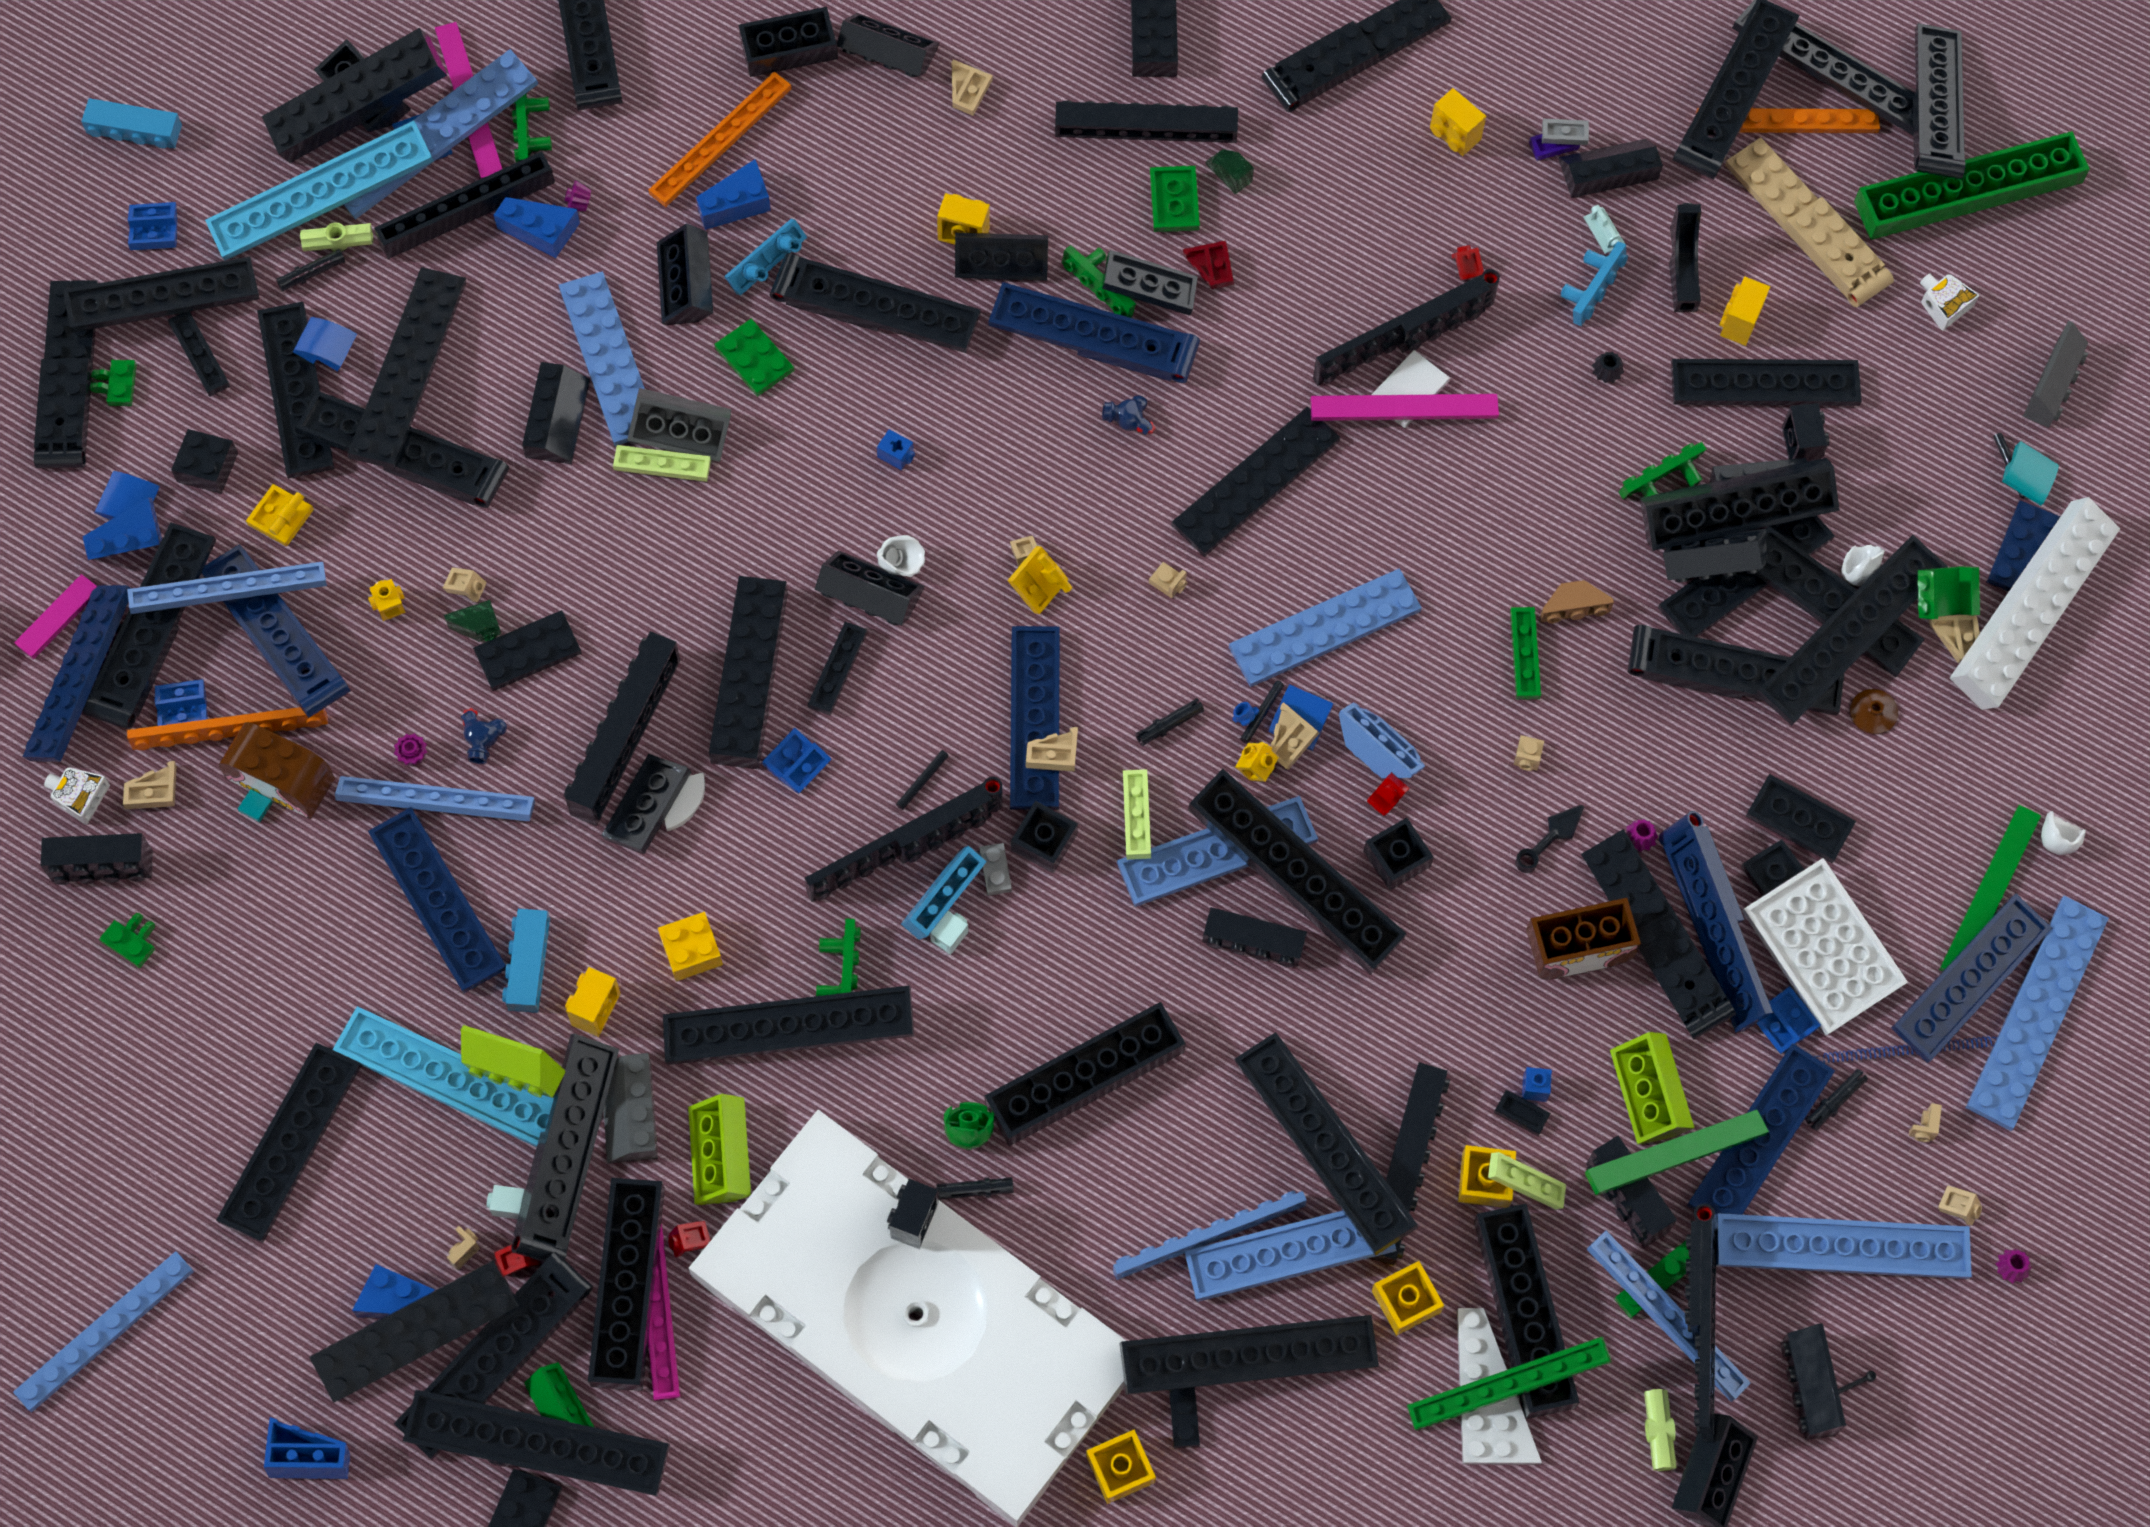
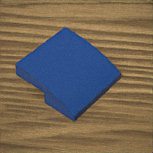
[128,202,177,250]
[293,317,357,371]
[94,471,160,520]
[155,679,208,726]
[1268,684,1333,751]
[761,728,832,794]
[1756,986,1821,1054]

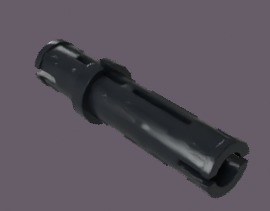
[276,249,345,292]
[1135,698,1204,747]
[1806,1069,1868,1131]
[936,1177,1014,1200]

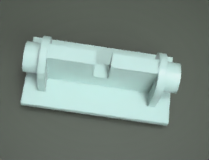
[1583,205,1625,254]

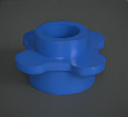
[1233,702,1259,726]

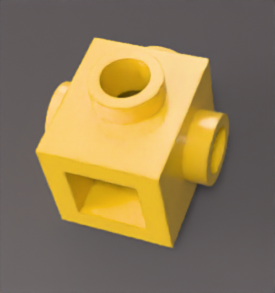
[368,579,406,621]
[1235,742,1279,782]

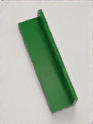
[524,1362,594,1427]

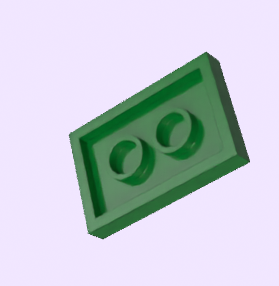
[1150,165,1200,232]
[714,318,794,397]

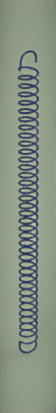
[1815,1036,1997,1063]

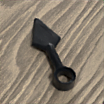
[1515,805,1584,873]

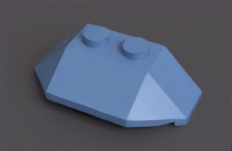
[1339,702,1425,778]

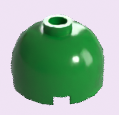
[944,1102,994,1150]

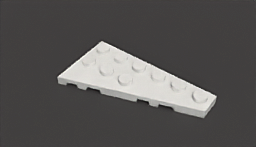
[1457,1308,1542,1465]

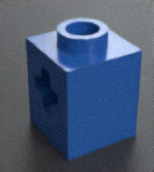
[877,429,915,471]
[1522,1067,1552,1102]

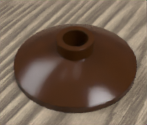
[1850,689,1898,735]

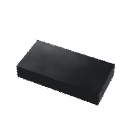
[1494,1090,1551,1137]

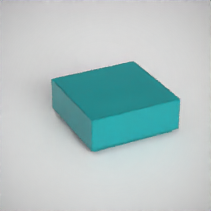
[238,789,273,823]

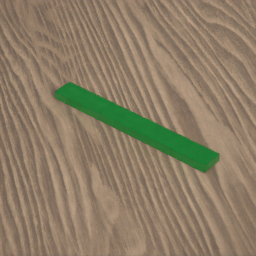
[1939,804,2041,971]
[1585,1110,1769,1196]
[1407,1337,1612,1431]

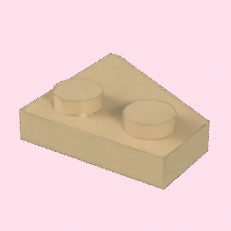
[952,60,993,116]
[1929,615,1980,663]
[1271,702,1319,770]
[1026,727,1078,771]
[123,761,177,809]

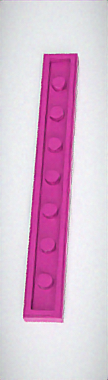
[435,22,502,179]
[1310,394,1499,421]
[648,1223,680,1401]

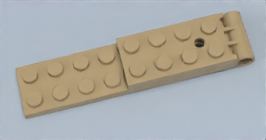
[1725,138,1894,307]

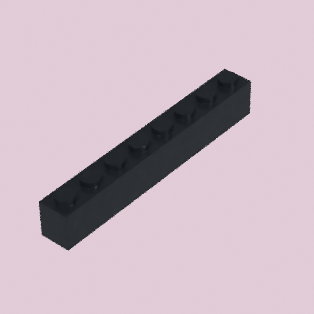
[1055,100,1238,143]
[374,151,555,259]
[1369,1062,1450,1266]

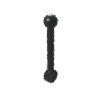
[1838,1371,1876,1394]

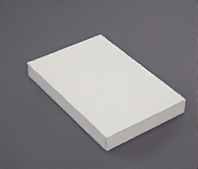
[1372,350,1450,428]

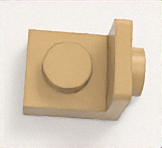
[1010,535,1037,567]
[1149,562,1187,598]
[443,568,486,602]
[1513,735,1544,771]
[1909,1103,1942,1142]
[1938,1186,1982,1226]
[447,1226,480,1270]

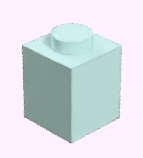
[930,911,968,955]
[487,1185,525,1219]

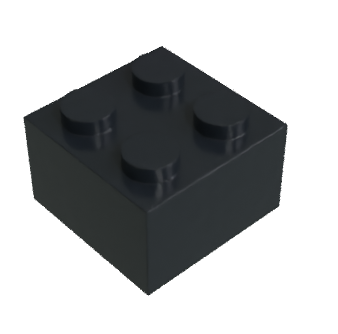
[1782,403,1829,462]
[171,429,238,494]
[1011,801,1078,874]
[1363,817,1434,890]
[887,1179,939,1249]

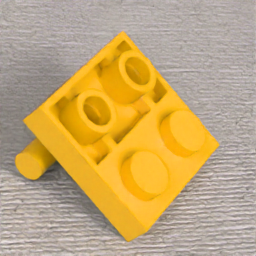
[246,484,314,547]
[1007,546,1072,614]

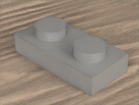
[1542,119,1589,145]
[979,843,1012,896]

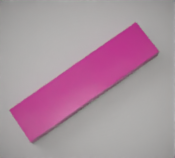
[14,574,97,660]

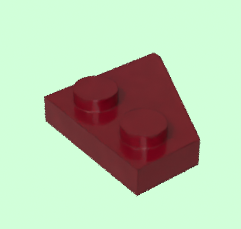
[1183,240,1235,289]

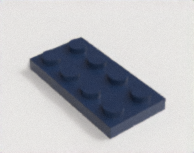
[1986,500,2060,591]

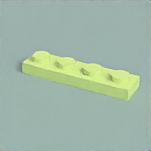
[613,445,711,482]
[1123,769,1151,860]
[1488,1152,1566,1209]

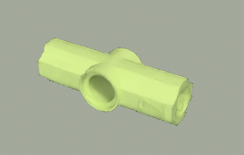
[300,222,373,252]
[1644,1389,1677,1471]

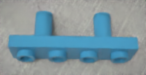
[724,219,807,295]
[1561,241,1628,327]

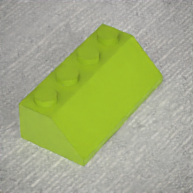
[461,1025,566,1098]
[1610,1032,1694,1144]
[688,1094,751,1205]

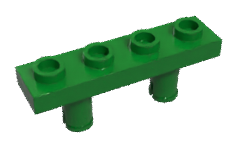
[512,93,552,163]
[1061,245,1136,318]
[1618,442,1707,500]
[816,918,861,996]

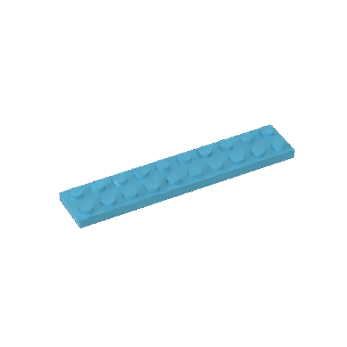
[205,121,434,261]
[333,1006,554,1147]

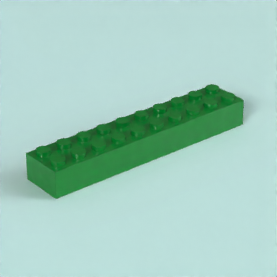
[1854,131,2090,240]

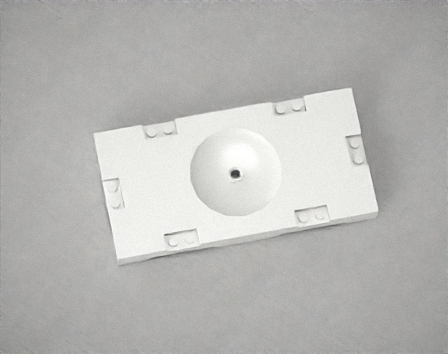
[689,1110,1126,1527]

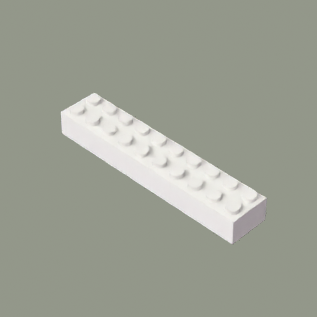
[1950,497,2120,710]

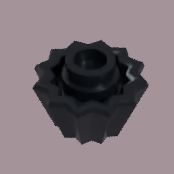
[1592,351,1624,383]

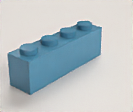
[81,98,182,148]
[901,846,987,940]
[502,909,550,1013]

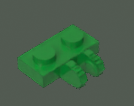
[90,360,137,406]
[99,912,155,969]

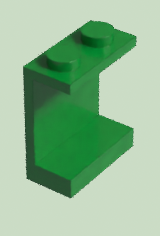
[1917,566,1980,619]

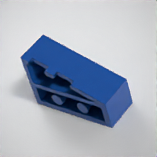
[696,159,771,230]
[494,197,580,258]
[82,497,162,560]
[352,1264,435,1318]
[264,1417,351,1479]

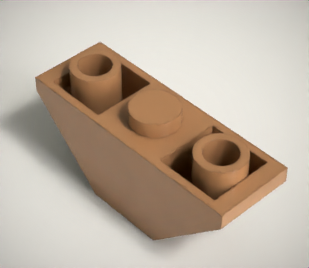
[1539,580,1614,624]

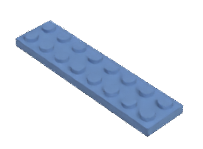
[559,271,645,446]
[1229,568,1422,687]
[1117,796,1318,907]
[1184,1211,1396,1302]

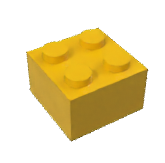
[1430,88,1486,156]
[937,193,990,245]
[1719,276,1771,346]
[658,912,723,981]
[565,967,621,1037]
[1458,1145,1516,1208]
[1372,1261,1444,1336]
[1086,1429,1156,1504]

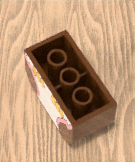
[219,722,335,819]
[1526,898,1641,980]

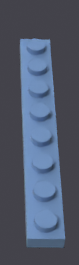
[127,562,327,614]
[335,776,535,822]
[1113,1191,1307,1280]
[1587,1230,1751,1402]
[13,1251,194,1413]

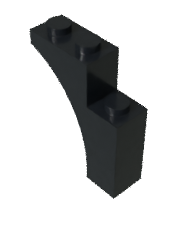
[1669,203,1701,312]

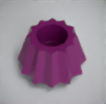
[564,180,591,211]
[394,733,427,766]
[1626,819,1658,852]
[1995,1248,2032,1284]

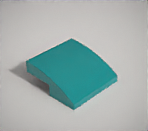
[2002,441,2059,506]

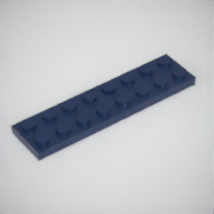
[22,585,132,762]
[1010,626,1060,810]
[368,807,506,994]
[1891,893,2052,1063]
[1686,1043,1835,1215]

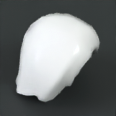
[876,535,925,577]
[1841,545,1885,587]
[2041,811,2086,856]

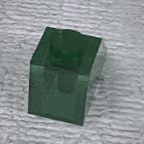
[1205,149,1254,194]
[444,600,501,642]

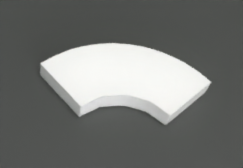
[664,773,705,831]

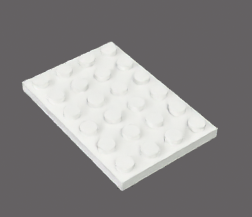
[1741,858,1908,1035]

